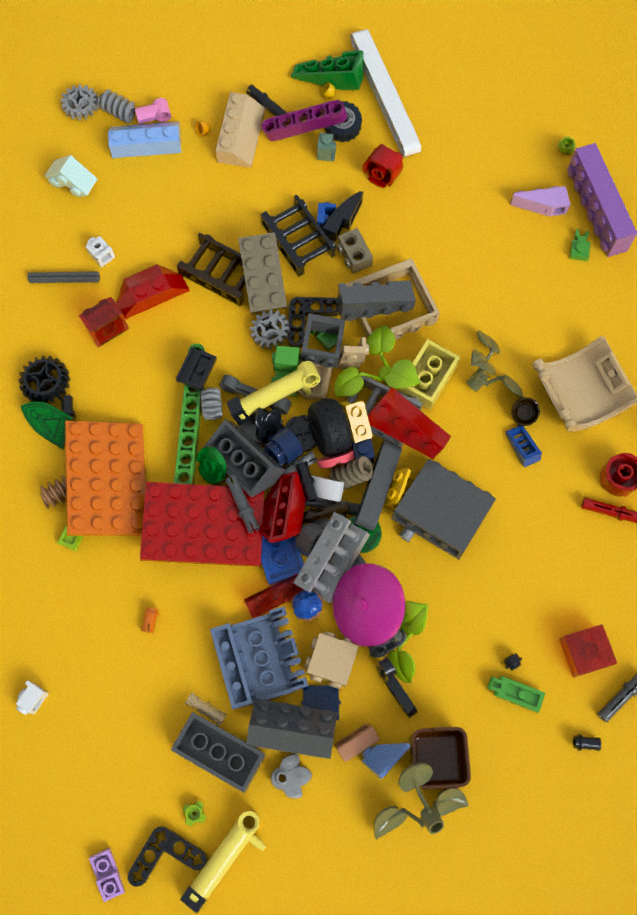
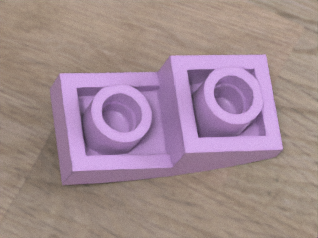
[89,848,125,902]

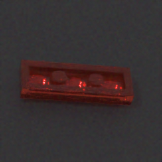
[244,573,304,618]

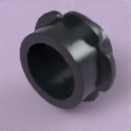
[503,653,522,671]

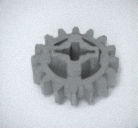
[60,84,98,121]
[250,309,291,350]

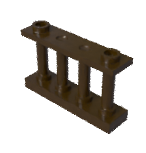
[177,232,246,306]

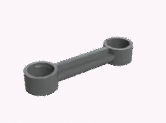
[219,374,292,415]

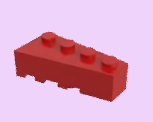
[367,387,451,459]

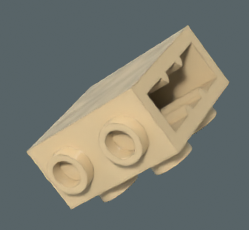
[304,632,358,689]

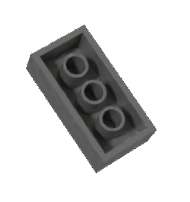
[246,699,337,759]
[171,712,266,793]

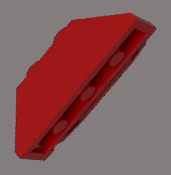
[116,264,190,320]
[259,471,306,543]

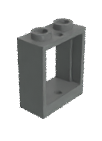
[300,313,345,368]

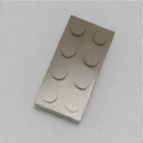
[238,232,287,313]

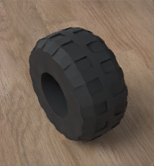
[308,398,352,457]

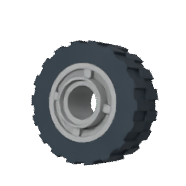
[324,101,362,142]

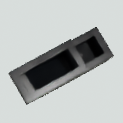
[323,191,364,242]

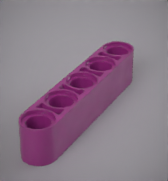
[261,100,347,141]

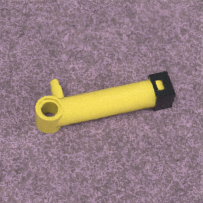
[227,361,320,426]
[180,811,266,914]

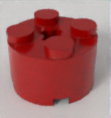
[362,144,403,188]
[600,453,637,497]

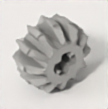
[201,388,223,420]

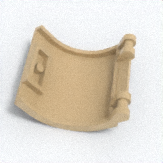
[532,336,637,432]

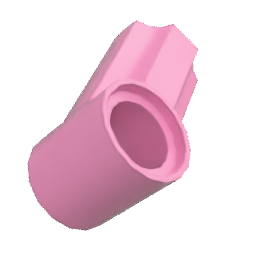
[135,98,171,124]

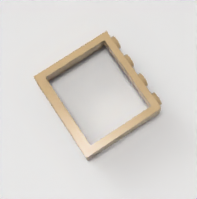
[345,258,440,340]

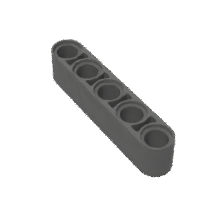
[354,440,402,531]

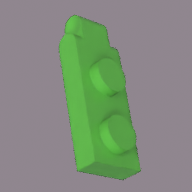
[487,676,545,713]

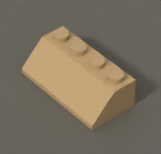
[216,92,265,168]

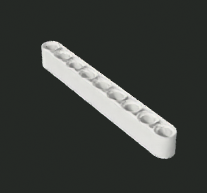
[350,29,421,157]

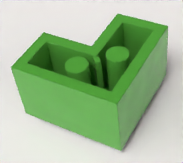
[271,346,302,397]

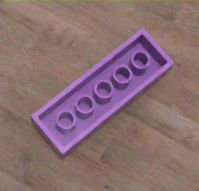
[567,143,637,257]

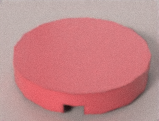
[317,450,355,468]

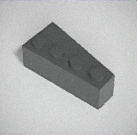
[337,281,416,321]

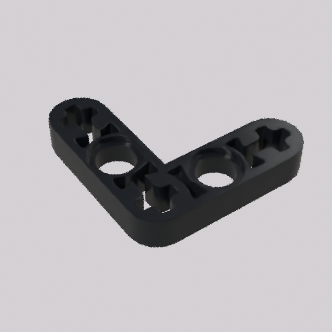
[288,297,340,348]
[376,657,418,718]
[128,826,207,887]

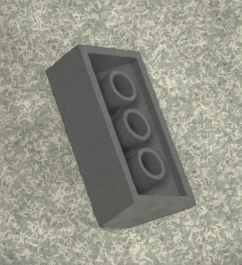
[203,419,285,497]

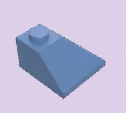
[361,743,411,779]

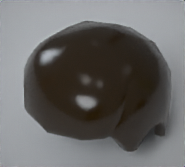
[511,397,540,426]

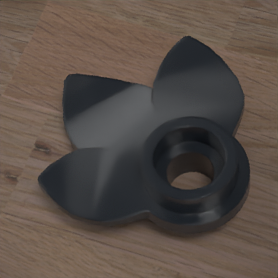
[255,408,284,443]

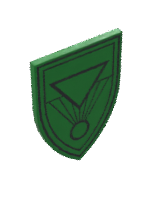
[20,401,73,449]

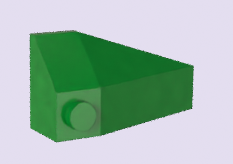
[291,50,364,91]

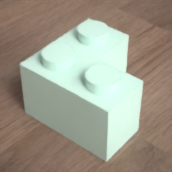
[45,155,97,197]

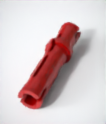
[581,497,637,523]

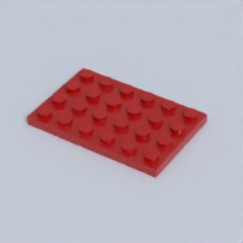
[140,482,264,567]

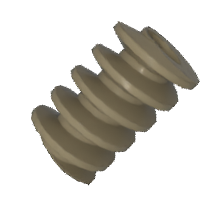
[330,456,373,490]

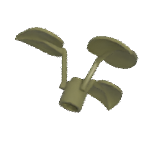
[466,330,524,398]
[374,763,468,840]

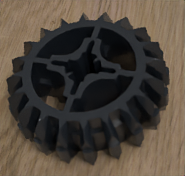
[18,355,70,403]

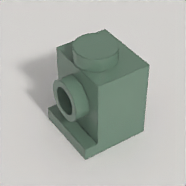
[317,133,337,162]

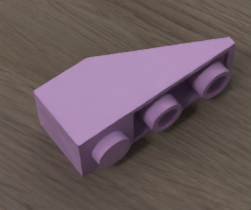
[510,186,570,216]

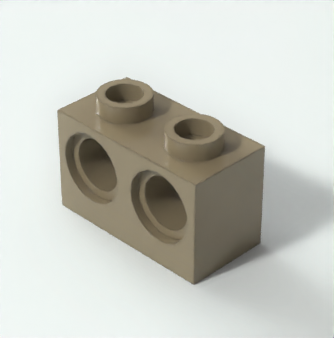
[336,228,373,274]

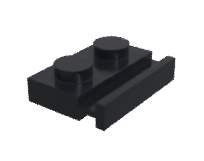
[176,347,217,391]

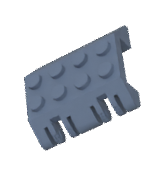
[210,607,309,710]

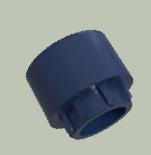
[264,428,303,466]

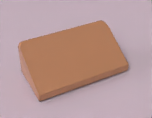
[334,723,380,762]

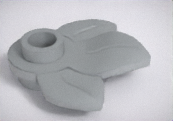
[271,754,312,798]

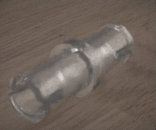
[185,693,227,725]

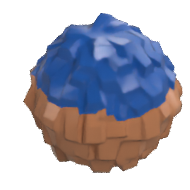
[291,590,323,621]

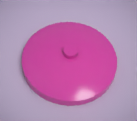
[333,563,405,646]

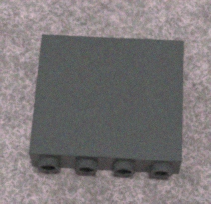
[391,459,496,560]

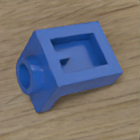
[317,202,336,230]

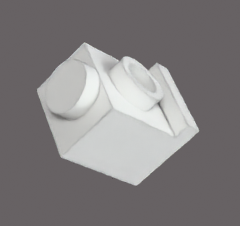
[85,236,115,268]
[16,680,49,715]

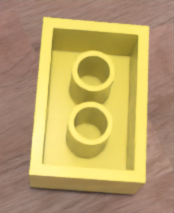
[398,339,460,410]

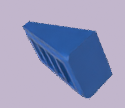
[505,425,542,467]

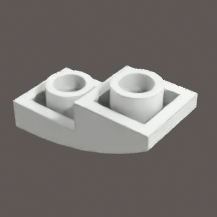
[311,475,344,502]

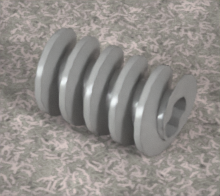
[97,89,135,123]

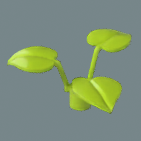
[335,325,420,397]
[388,601,428,683]

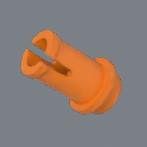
[141,607,160,634]

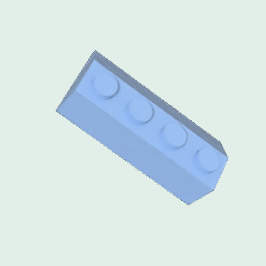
[108,121,182,158]

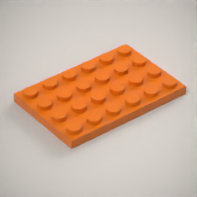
[65,421,146,536]

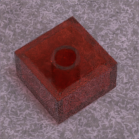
[79,296,129,347]
[559,624,618,678]

